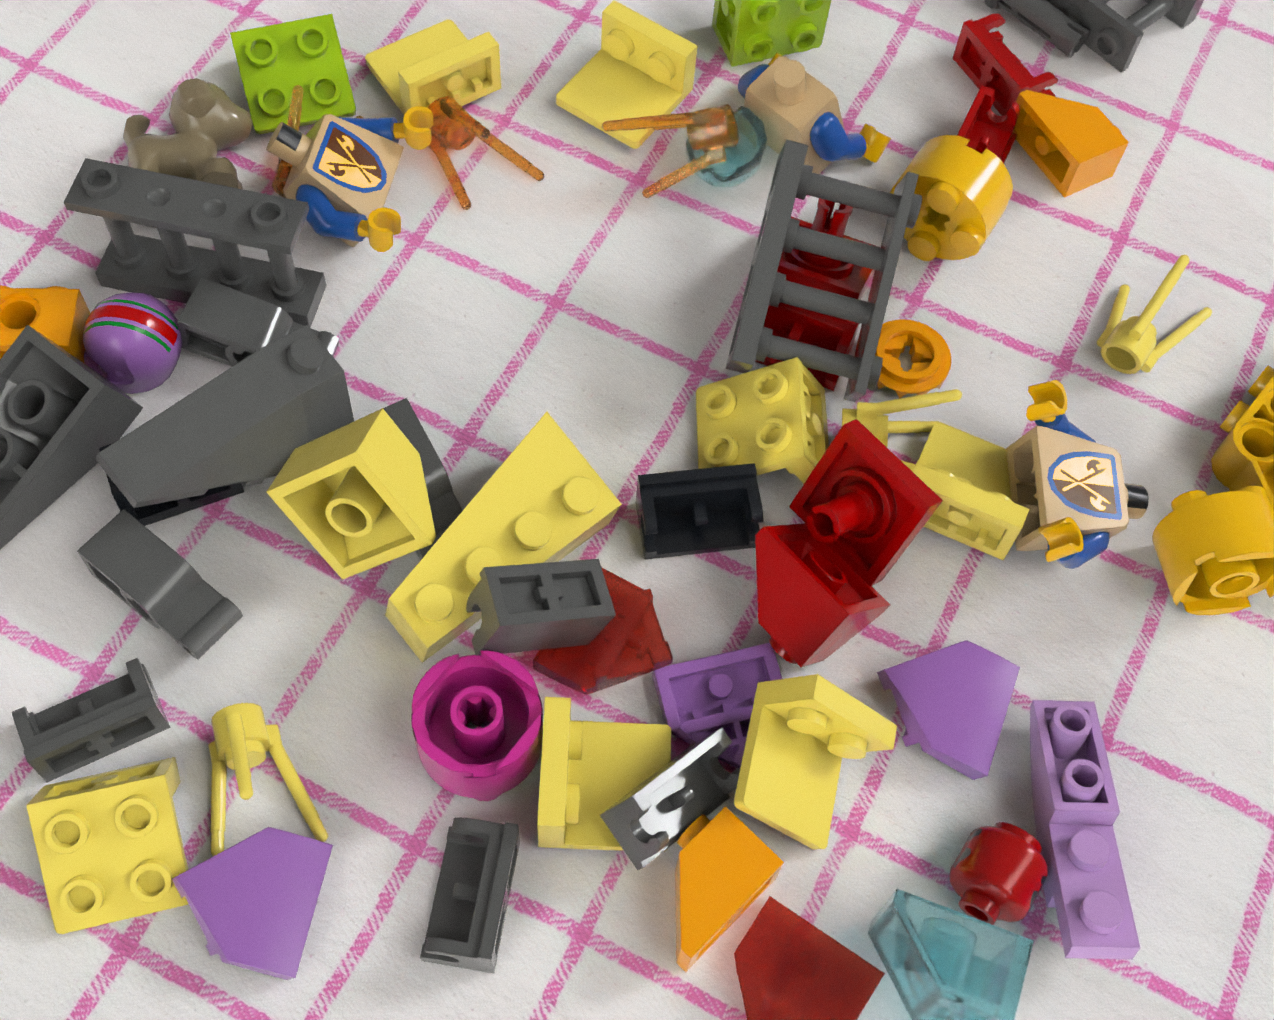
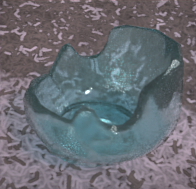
[685,106,767,187]

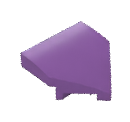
[877,640,1020,780]
[652,643,782,768]
[172,827,333,980]

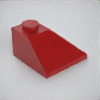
[755,523,890,667]

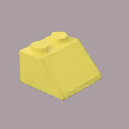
[266,408,436,580]

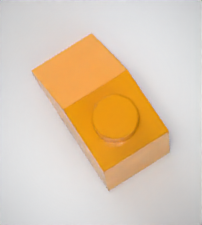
[1013,90,1129,198]
[675,806,784,972]

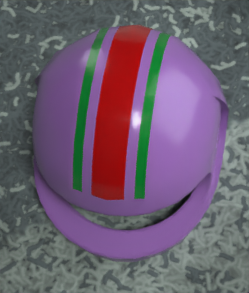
[83,293,182,394]

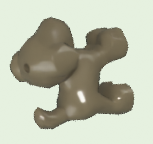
[123,78,253,228]

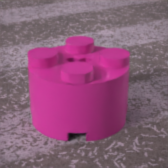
[411,651,543,801]

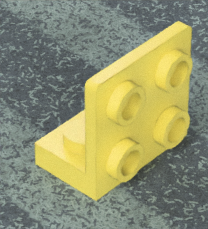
[556,0,698,149]
[365,19,501,119]
[696,357,829,484]
[912,422,1030,560]
[734,674,897,850]
[537,697,671,852]
[26,757,188,934]

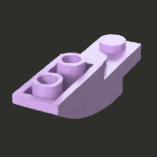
[1030,700,1140,960]

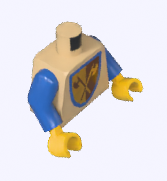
[738,53,891,174]
[266,106,434,252]
[1006,380,1149,569]

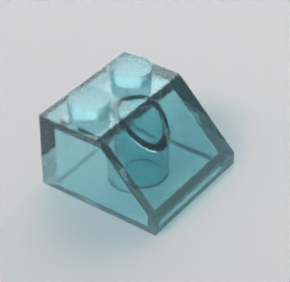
[868,889,1034,1020]

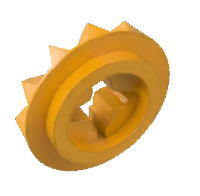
[875,319,952,399]

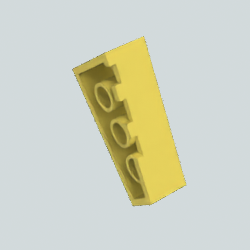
[385,412,622,663]

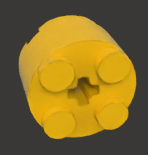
[890,135,1013,261]
[1152,485,1274,615]

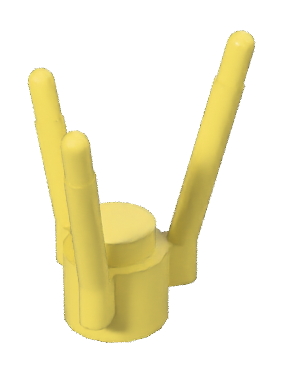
[1097,255,1212,374]
[842,389,972,485]
[208,703,328,856]

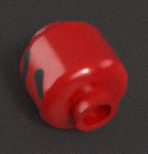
[949,822,1049,926]

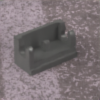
[466,559,616,656]
[12,658,171,783]
[600,727,740,870]
[420,817,520,973]

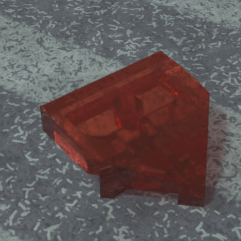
[533,567,673,695]
[734,896,885,1020]

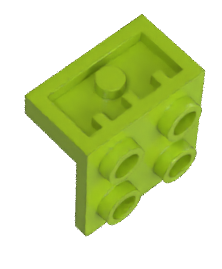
[712,0,831,67]
[230,14,356,135]

